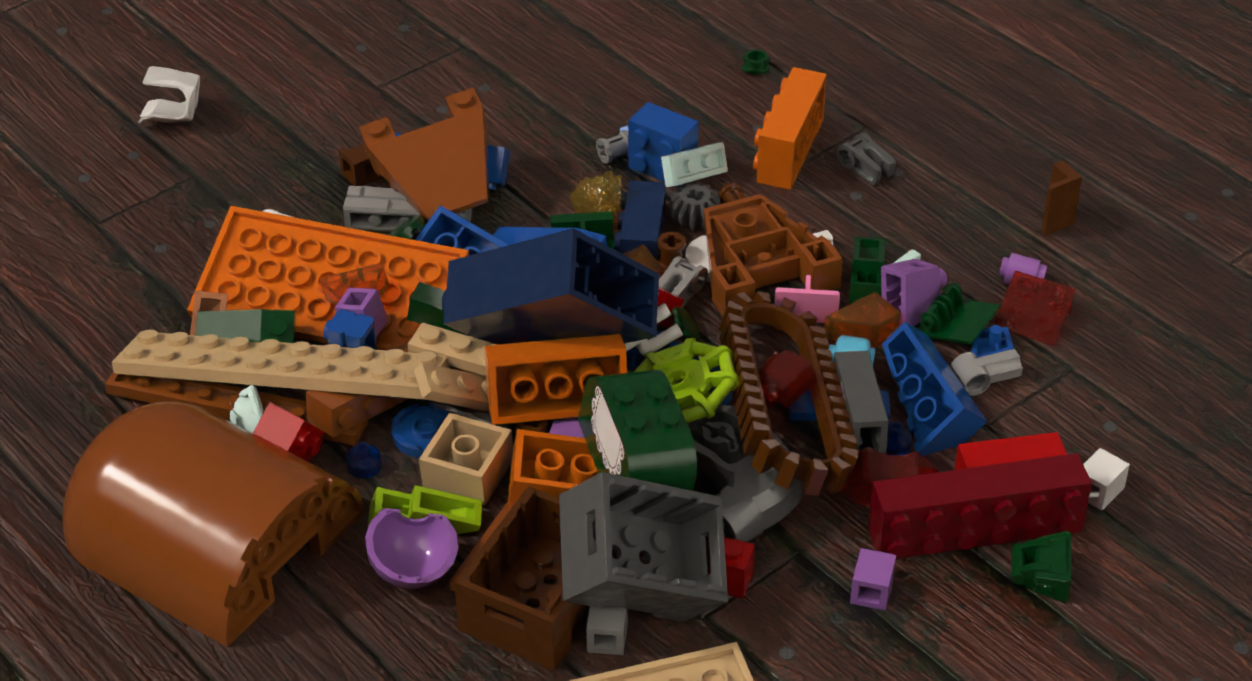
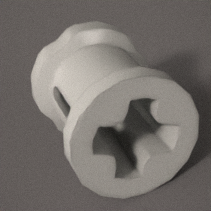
[596,130,628,164]

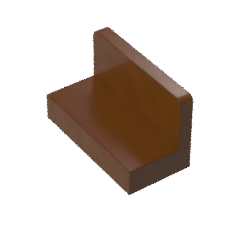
[1041,160,1082,235]

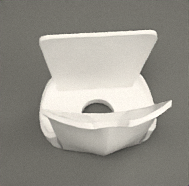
[138,66,200,124]

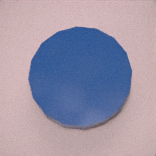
[391,403,449,458]

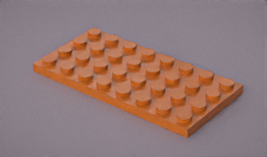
[187,206,470,351]

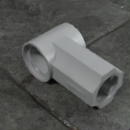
[950,349,1023,396]

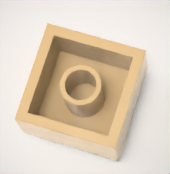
[419,412,513,506]

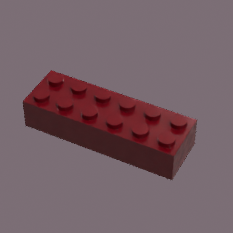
[868,453,1092,559]

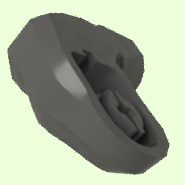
[687,404,804,542]

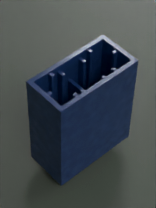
[442,228,659,345]

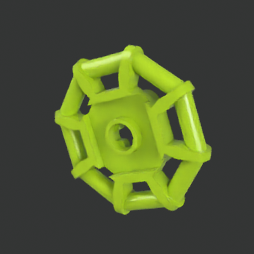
[634,338,739,423]

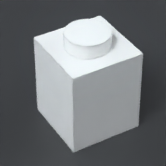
[1083,448,1130,511]

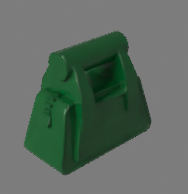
[1011,531,1072,602]

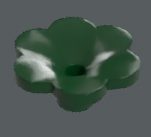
[671,306,701,341]

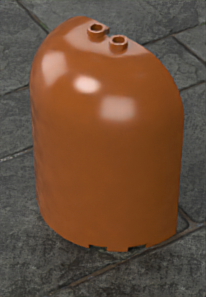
[62,401,365,648]

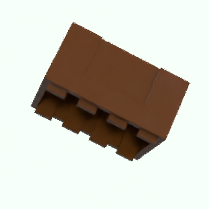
[455,486,617,671]

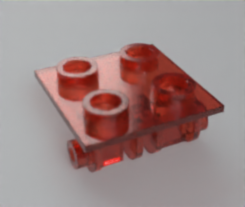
[993,270,1076,346]

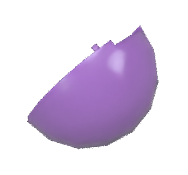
[365,508,459,589]

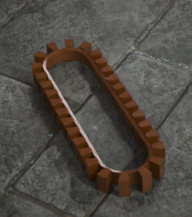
[718,291,859,496]

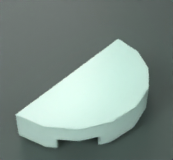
[230,384,264,436]

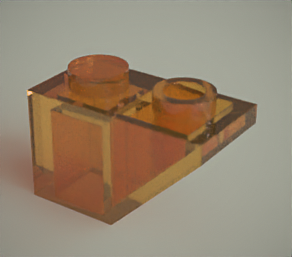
[825,292,900,348]

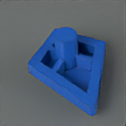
[971,325,1014,357]

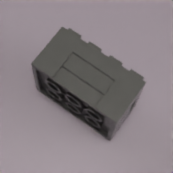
[559,472,728,622]

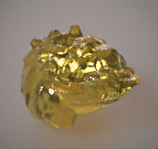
[570,170,623,214]

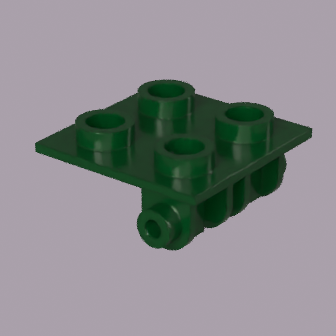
[918,283,1001,344]

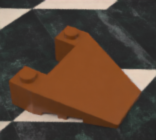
[359,87,489,221]
[704,194,843,316]

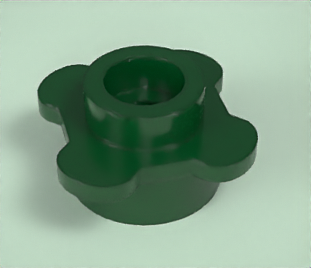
[741,49,771,75]

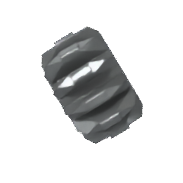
[669,182,720,232]

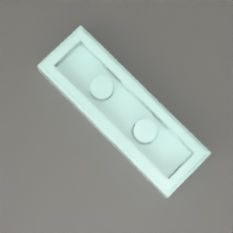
[661,142,728,187]

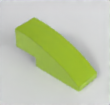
[367,485,482,534]

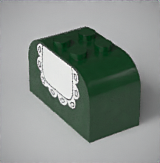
[578,369,697,491]

